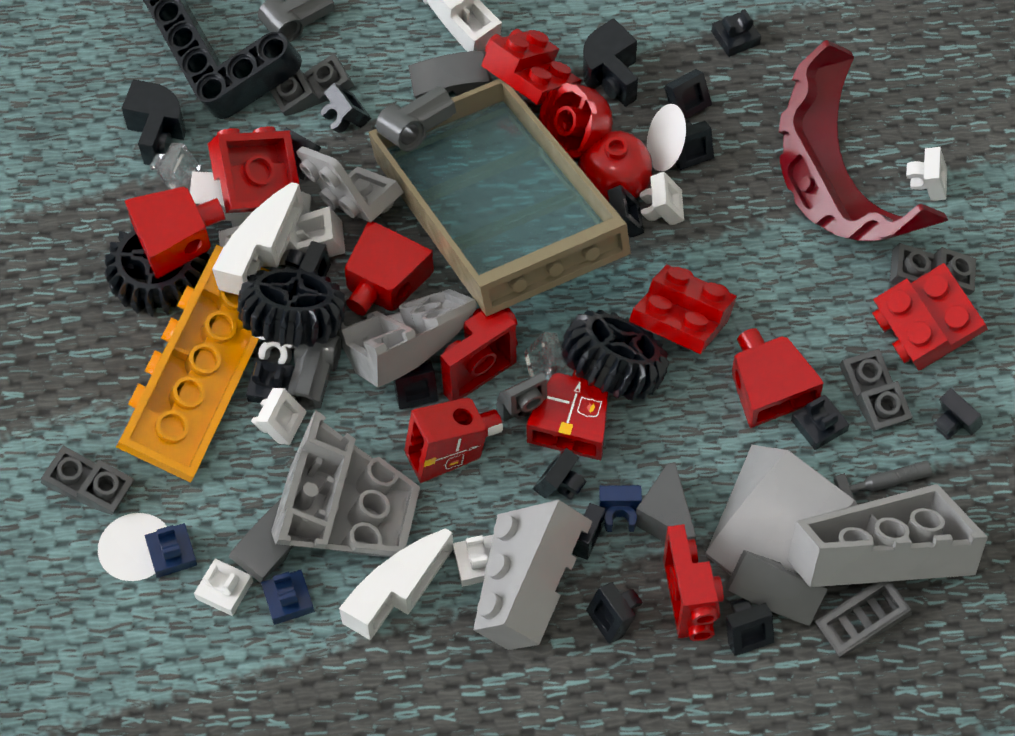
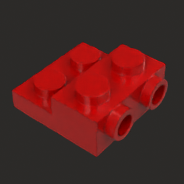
[481,29,582,105]
[208,126,301,214]
[872,263,988,371]
[629,264,737,354]
[440,307,518,401]
[663,524,724,641]

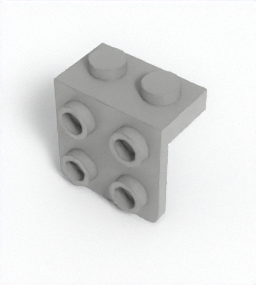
[296,146,404,222]

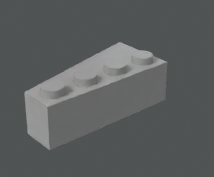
[787,484,988,587]

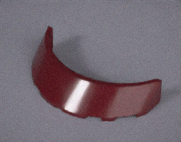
[779,40,948,241]

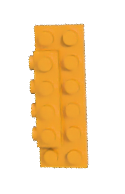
[116,244,269,483]

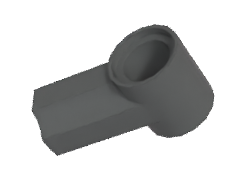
[258,0,335,42]
[376,86,456,152]
[287,336,342,411]

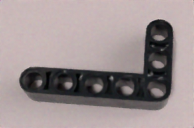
[143,0,302,119]

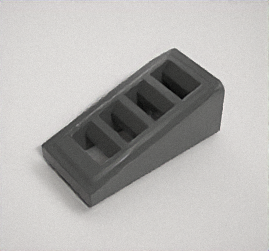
[815,581,912,658]

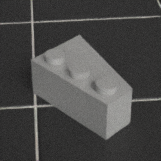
[473,500,593,650]

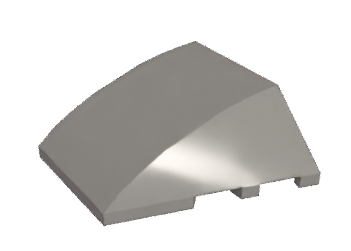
[336,289,477,387]
[271,410,420,557]
[705,445,858,575]

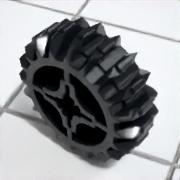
[104,224,210,317]
[237,266,346,348]
[561,310,669,401]

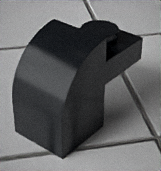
[583,18,638,107]
[121,79,186,167]

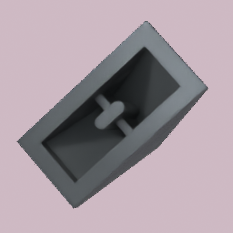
[636,462,696,542]

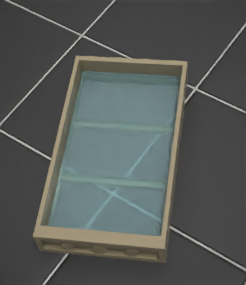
[368,79,631,317]

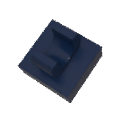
[599,485,642,532]
[144,523,197,578]
[261,570,315,625]

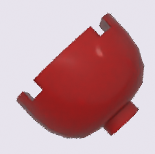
[539,83,613,160]
[578,131,653,202]

